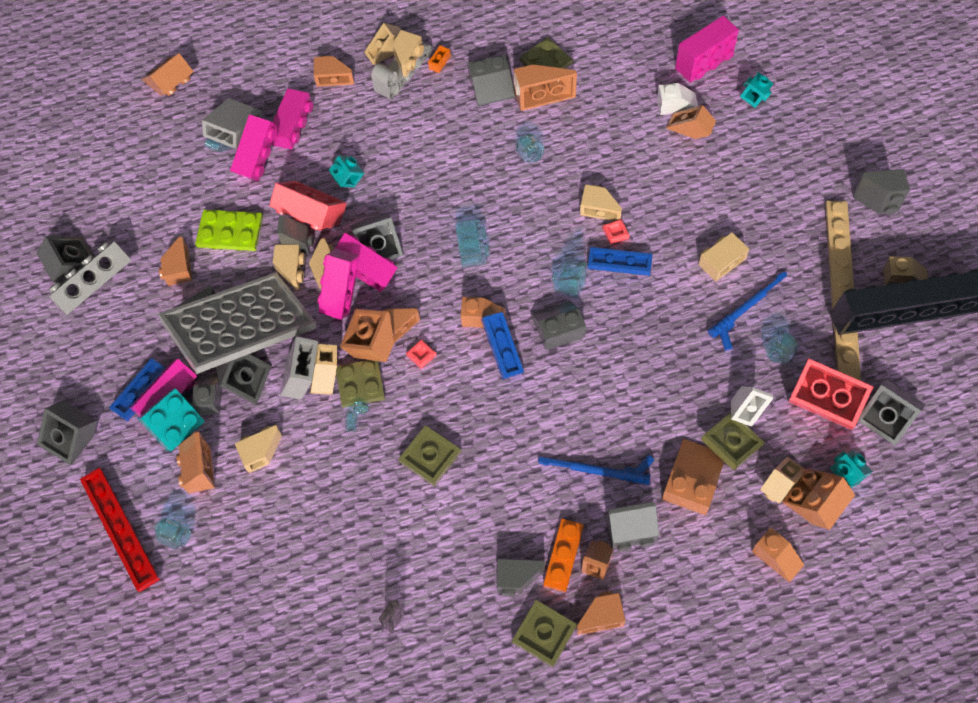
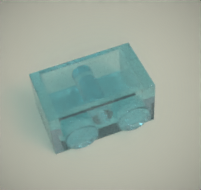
[455,220,490,268]

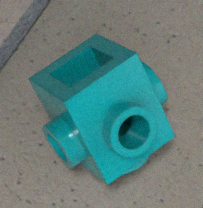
[740,72,774,108]
[329,155,364,188]
[830,451,873,488]

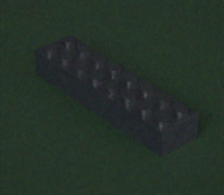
[830,269,978,335]

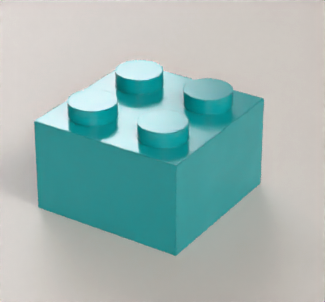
[137,388,205,452]

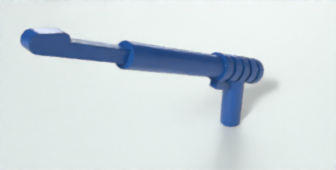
[708,272,787,351]
[538,455,654,485]

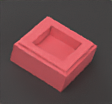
[602,219,630,245]
[406,339,436,369]

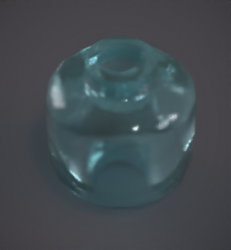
[516,133,545,163]
[765,331,798,364]
[155,515,191,549]

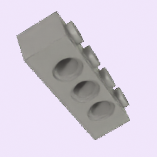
[47,241,131,315]

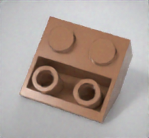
[782,468,855,530]

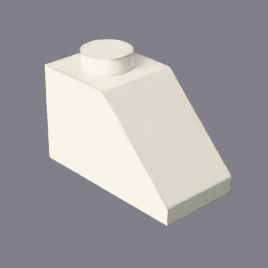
[657,83,698,115]
[731,386,773,426]

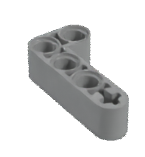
[371,42,432,100]

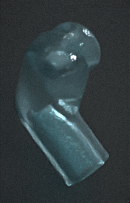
[204,138,232,153]
[345,401,368,432]

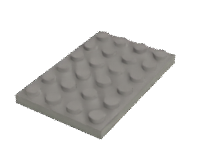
[159,273,316,374]

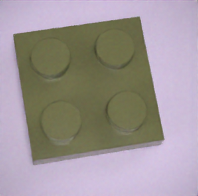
[519,37,573,69]
[336,360,385,408]
[701,413,765,471]
[398,425,461,487]
[512,600,577,668]

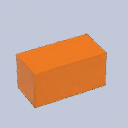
[428,46,451,73]

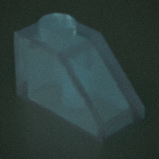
[552,262,587,300]

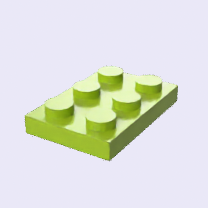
[195,209,263,251]

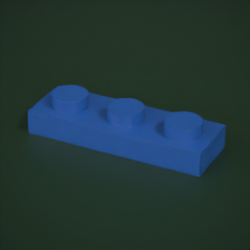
[588,247,653,276]
[481,312,524,380]
[109,358,166,422]

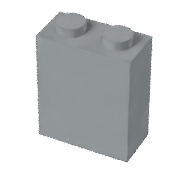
[202,98,262,149]
[280,336,318,399]

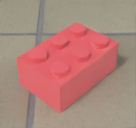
[269,180,347,230]
[788,359,873,430]

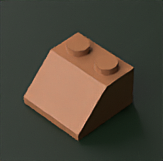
[142,53,194,96]
[340,309,394,362]
[176,432,215,494]

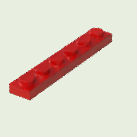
[80,467,160,592]

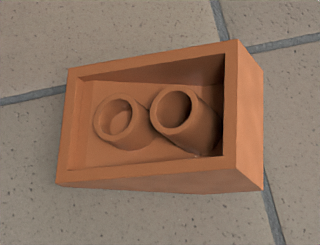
[514,65,577,111]
[662,439,724,515]

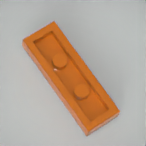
[543,519,584,592]

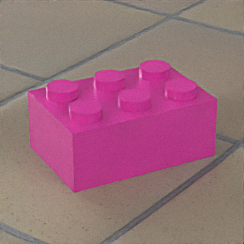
[675,15,739,83]

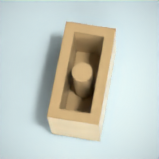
[699,232,749,282]

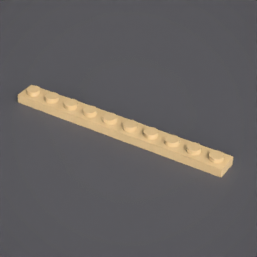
[825,201,861,381]

